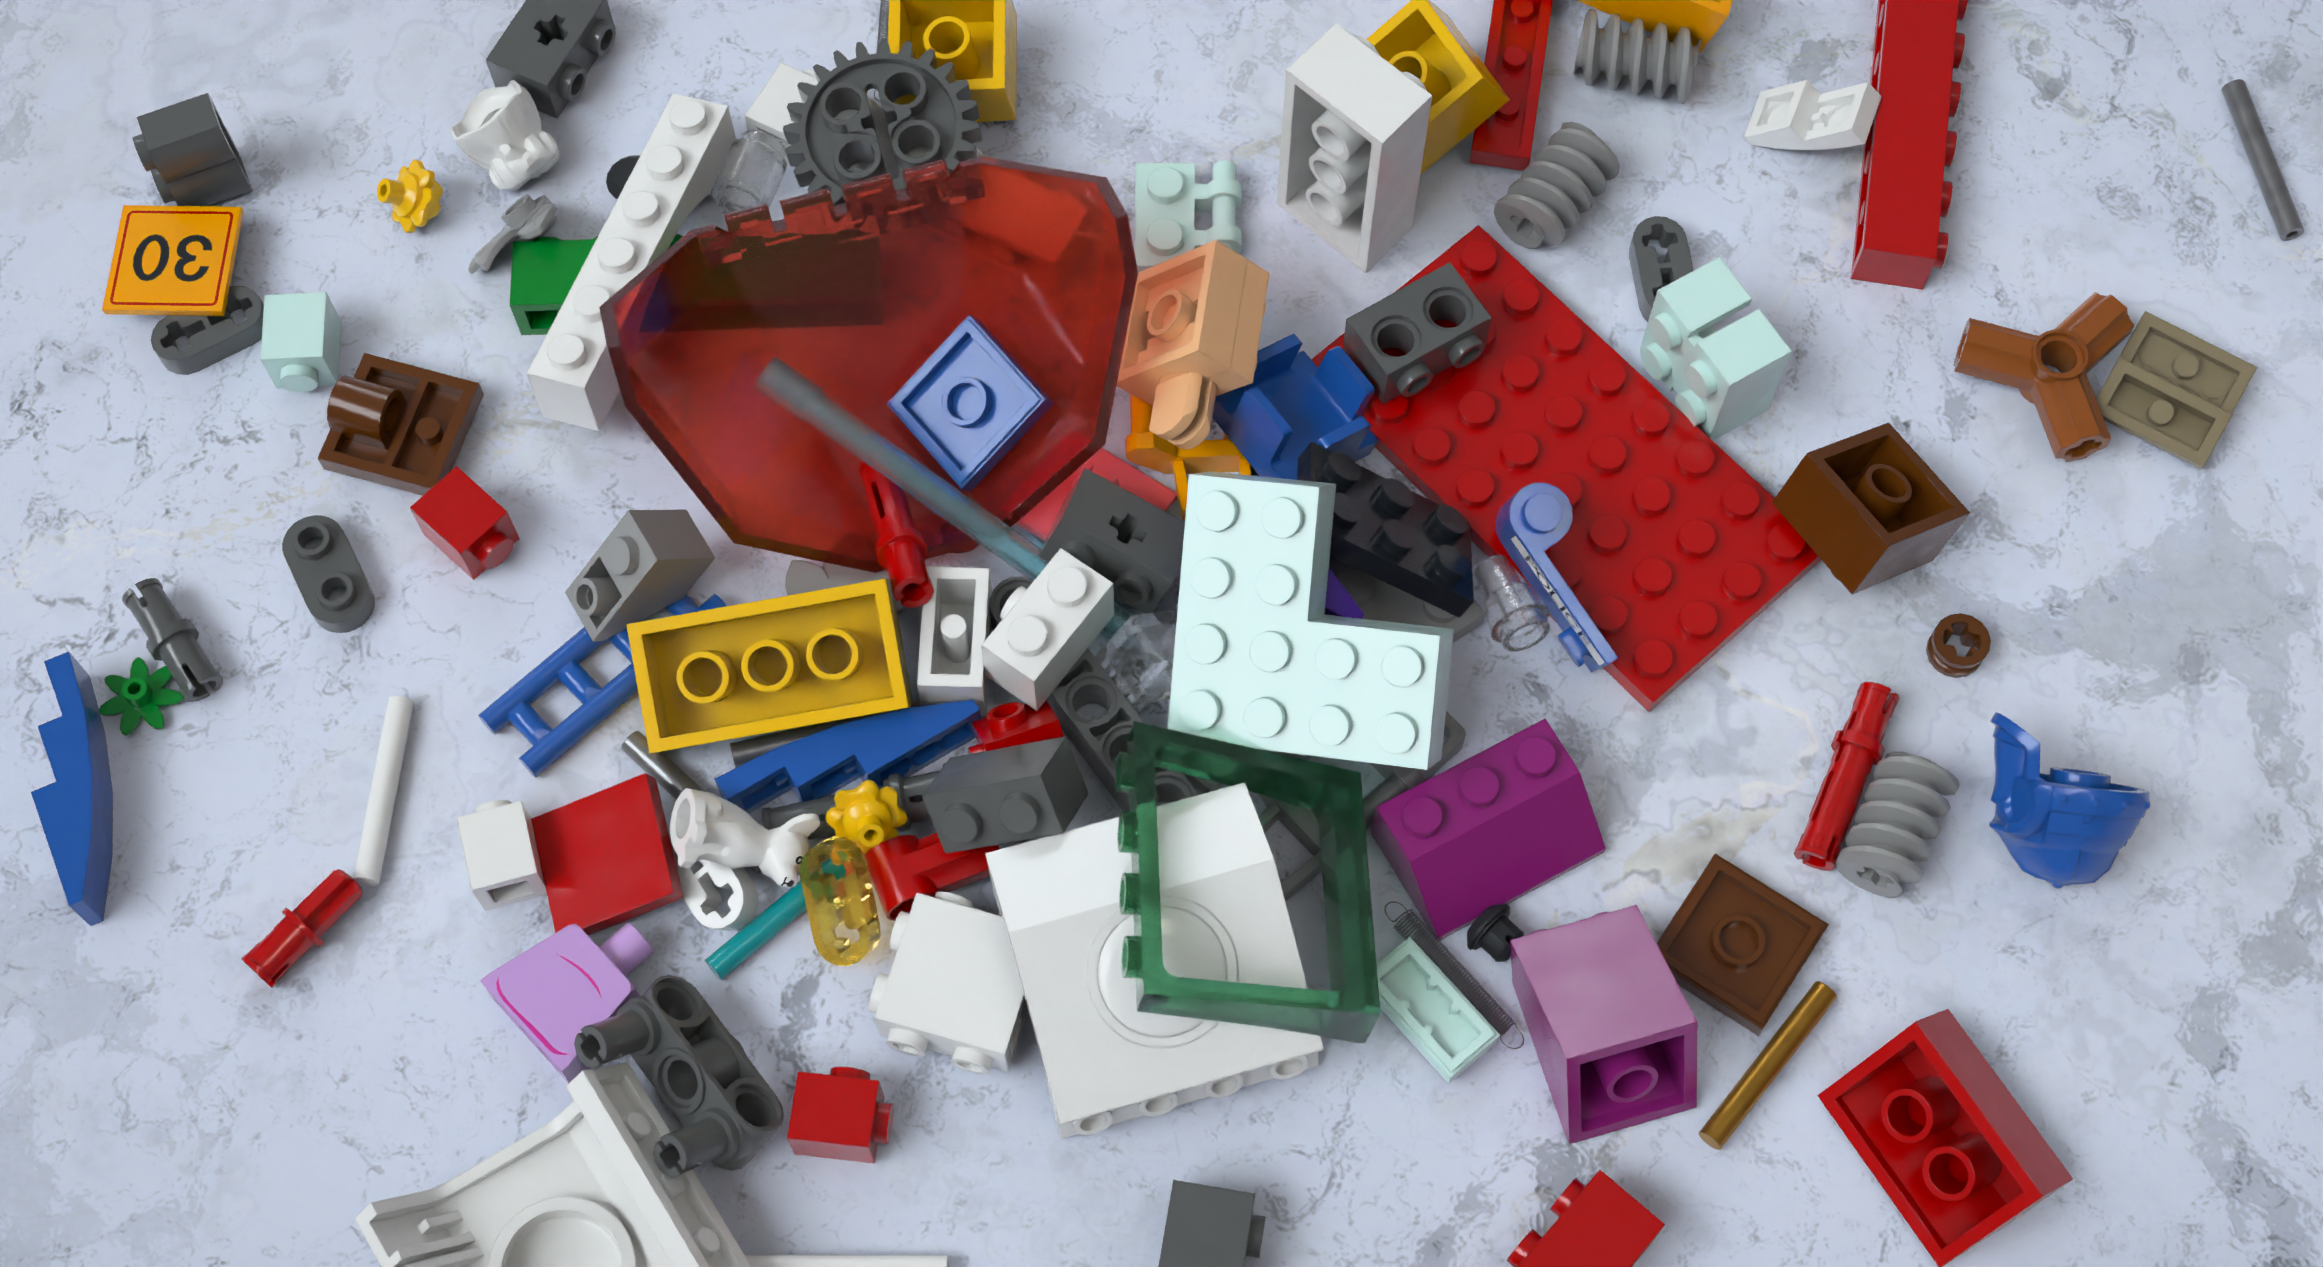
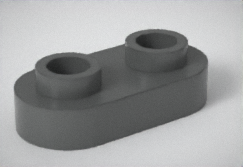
[282,515,375,633]

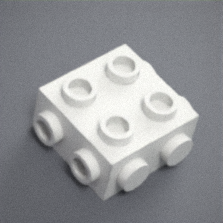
[869,892,1028,1075]

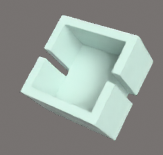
[1640,257,1792,441]

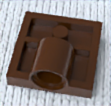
[318,353,484,496]

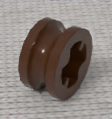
[1926,613,1991,678]

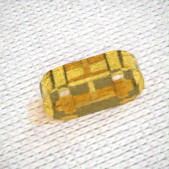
[800,837,881,966]

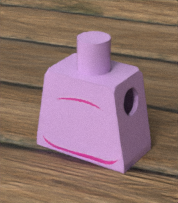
[480,922,654,1083]

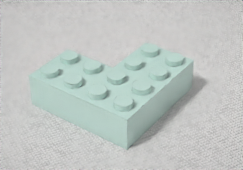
[1167,471,1454,770]

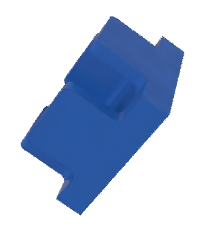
[1212,334,1378,480]

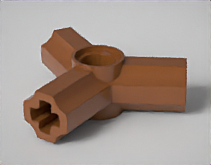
[1953,292,2135,462]

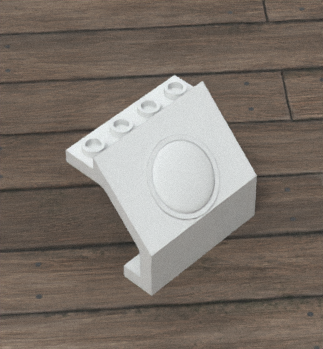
[985,782,1324,1139]
[355,1062,751,1267]

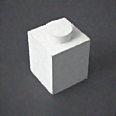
[456,800,547,911]

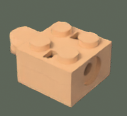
[1113,240,1270,450]

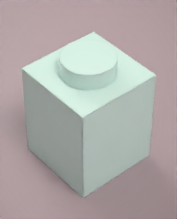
[260,292,341,392]

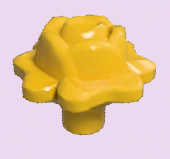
[377,159,443,233]
[825,780,907,855]

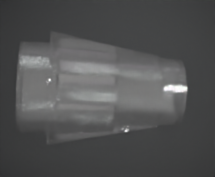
[1474,555,1550,652]

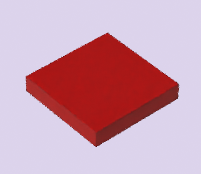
[531,773,684,936]

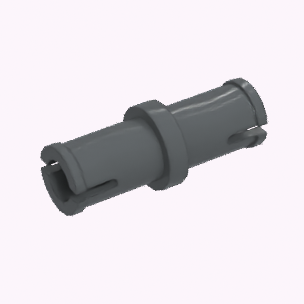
[122,578,223,702]

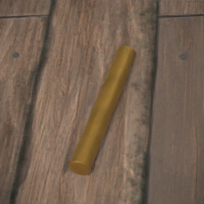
[1699,981,1837,1150]

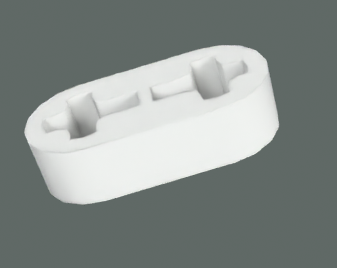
[667,823,758,931]

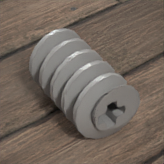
[1573,9,1701,104]
[1494,121,1620,249]
[1836,752,1960,898]

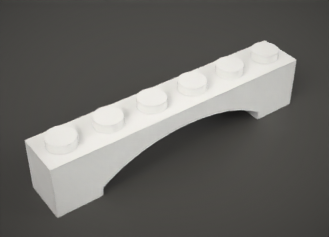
[526,93,739,431]

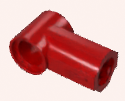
[863,832,999,921]

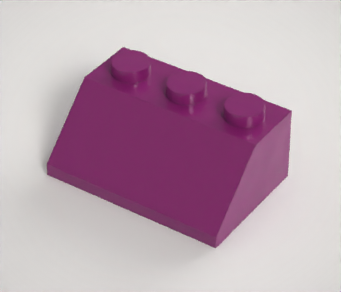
[1371,718,1606,941]

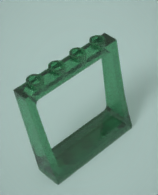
[1115,721,1381,1043]

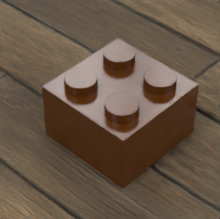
[1772,422,1970,595]

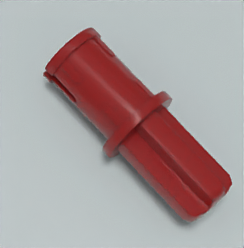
[241,869,363,988]

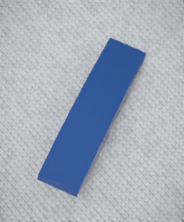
[31,651,113,926]
[714,700,981,814]

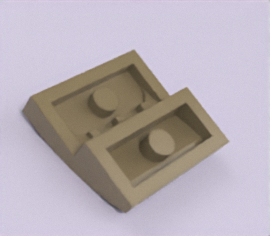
[2096,311,2258,470]

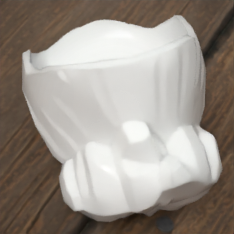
[450,80,560,191]

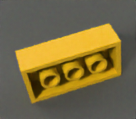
[626,578,913,754]

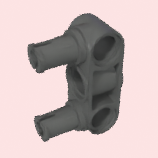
[574,975,784,1178]

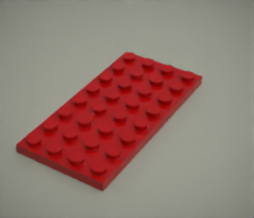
[1311,225,1821,712]

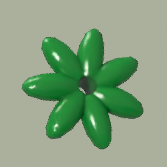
[98,657,184,736]

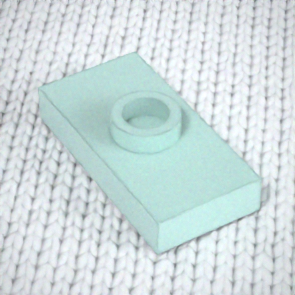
[1359,937,1500,1084]

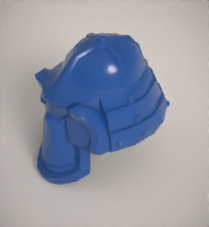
[1989,712,2150,889]

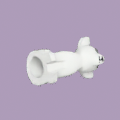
[670,788,820,888]

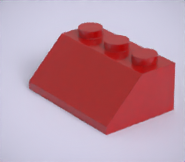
[1817,1009,2073,1267]

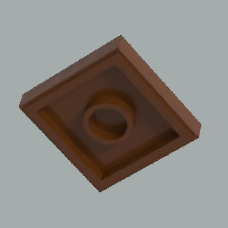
[1657,853,1829,1036]

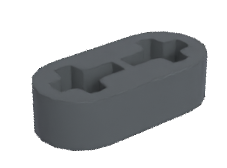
[1629,216,1694,322]
[151,286,264,375]

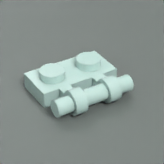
[1134,160,1242,274]

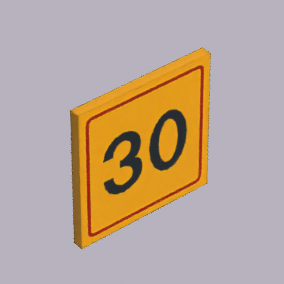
[102,205,244,316]

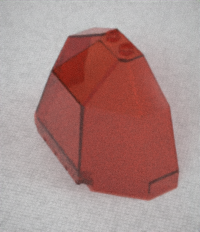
[599,156,1138,573]

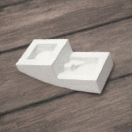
[1743,80,1882,150]

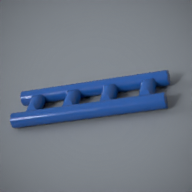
[478,594,727,778]

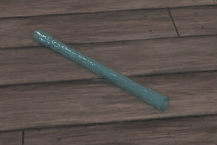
[754,357,1139,645]

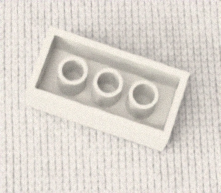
[1277,23,1432,273]

